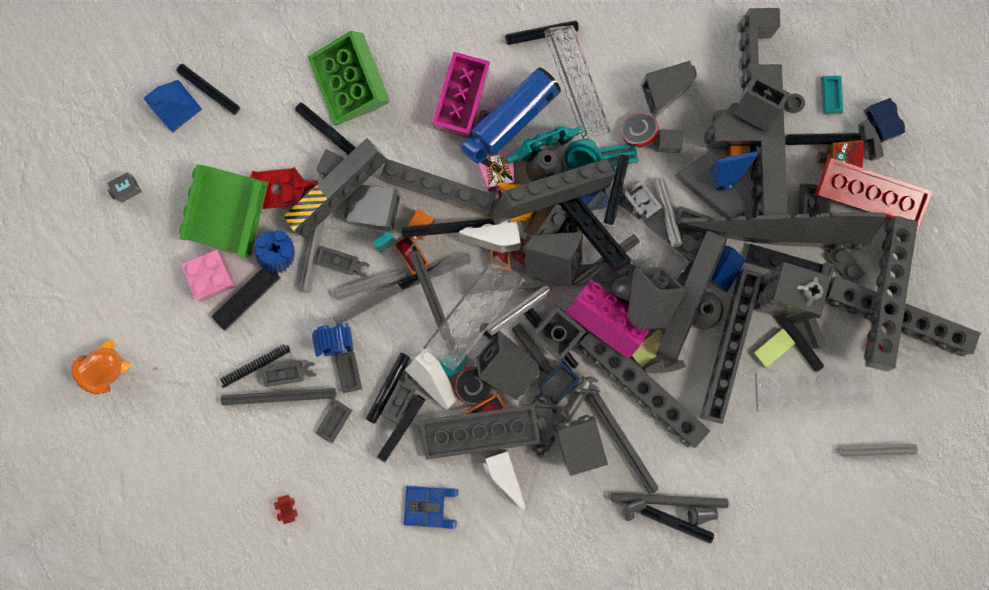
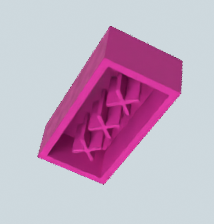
[432,51,490,139]
[566,279,650,359]

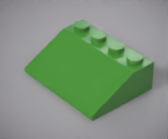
[308,31,390,125]

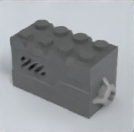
[753,262,831,324]

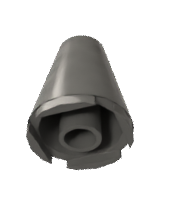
[526,149,564,182]

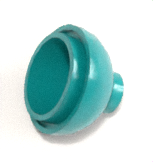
[564,139,602,169]

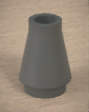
[687,506,718,526]

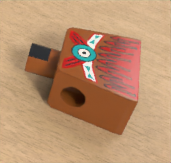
[817,140,864,168]

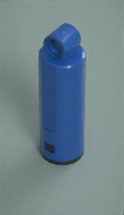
[461,67,561,164]

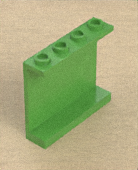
[179,164,268,258]

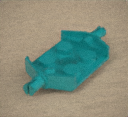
[505,125,585,164]

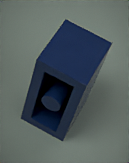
[864,97,906,143]

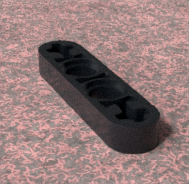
[377,394,426,463]

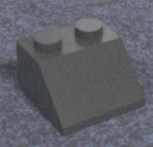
[531,303,586,360]

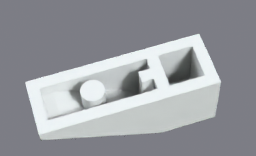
[405,349,458,411]
[483,451,526,509]

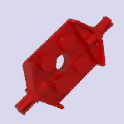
[250,166,318,209]

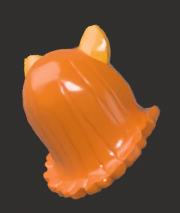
[71,340,131,395]

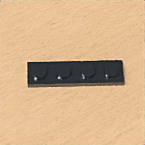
[745,244,823,273]
[211,268,281,331]

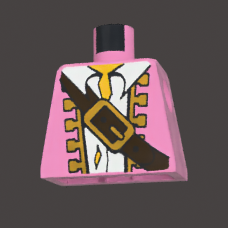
[477,152,514,199]

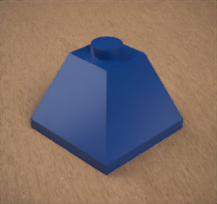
[143,80,202,132]
[710,151,758,191]

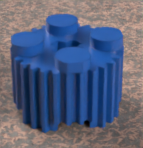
[255,230,295,274]
[312,323,354,357]

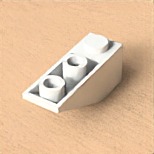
[459,221,521,253]

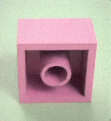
[181,250,236,302]

